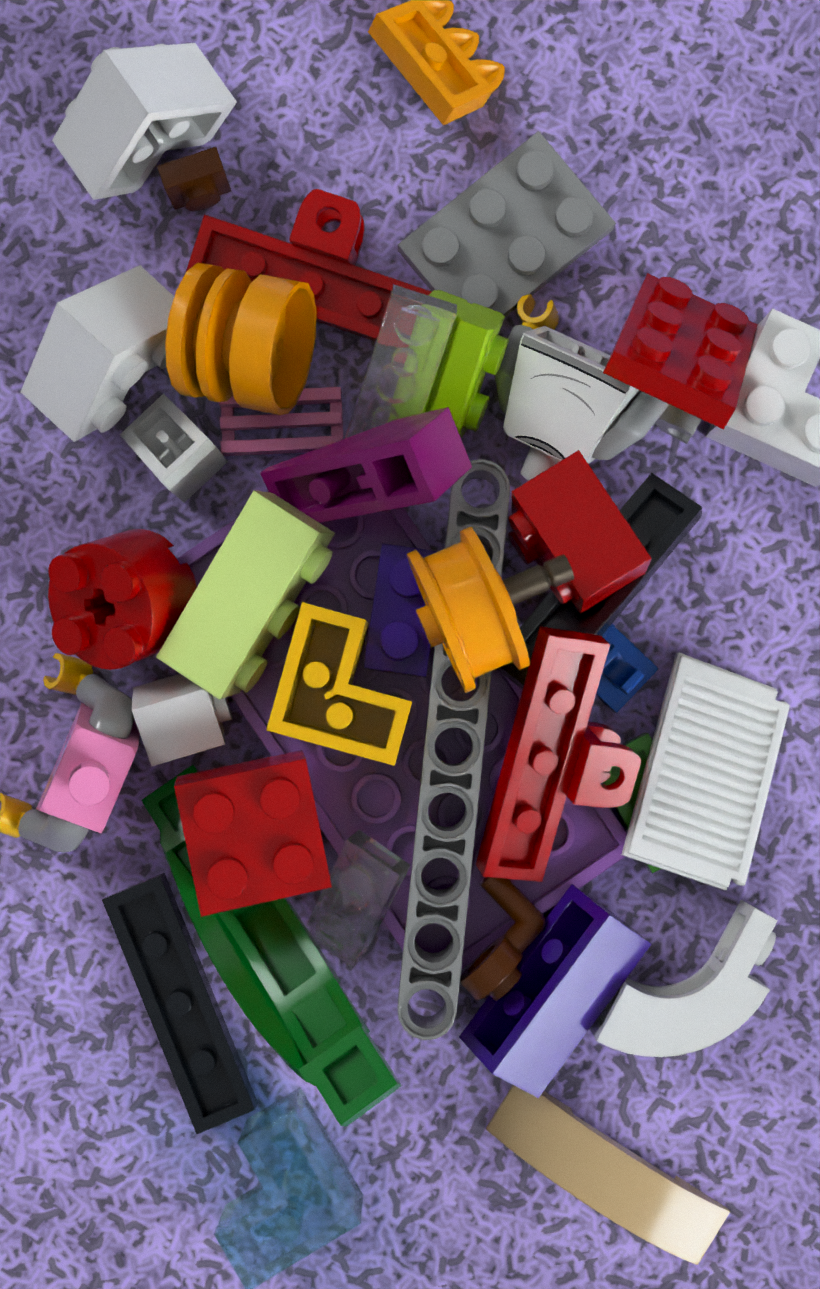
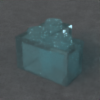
[214,1087,364,1289]

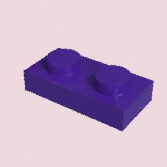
[363,543,438,678]

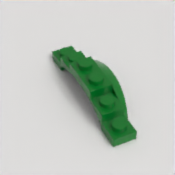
[141,764,402,1127]

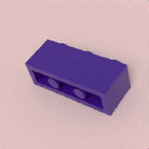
[459,884,652,1098]

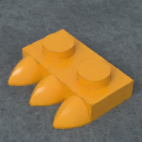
[368,0,505,126]

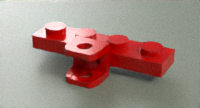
[186,189,432,352]
[476,626,641,882]

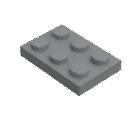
[398,131,616,317]

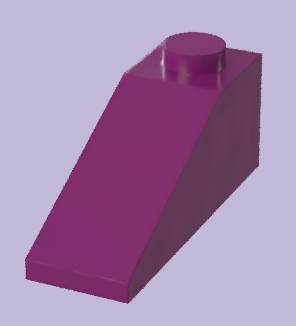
[260,407,472,523]

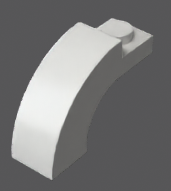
[590,900,778,1057]

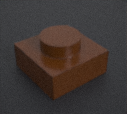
[157,147,231,211]

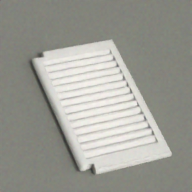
[621,652,790,890]

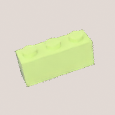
[156,490,335,700]

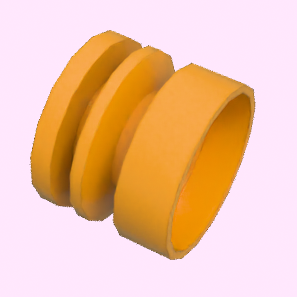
[165,263,317,415]

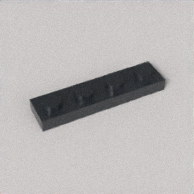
[496,473,703,690]
[102,873,258,1134]

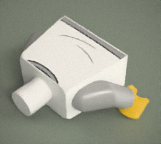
[494,294,670,481]

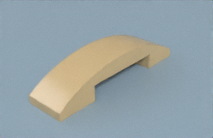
[486,1085,730,1265]

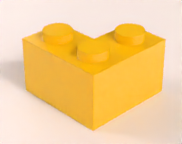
[266,602,412,766]

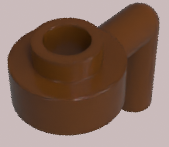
[460,877,546,1001]

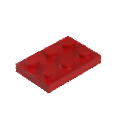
[603,273,758,430]

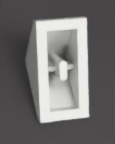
[120,393,228,503]

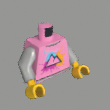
[0,653,140,853]

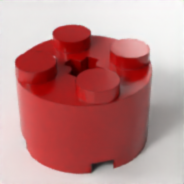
[48,529,197,670]

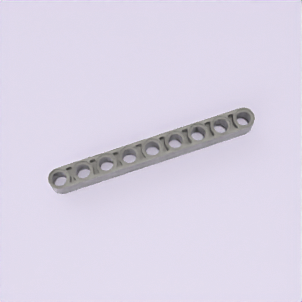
[398,459,510,1040]

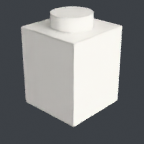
[132,674,233,766]

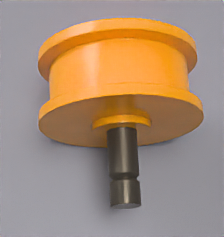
[406,527,574,693]

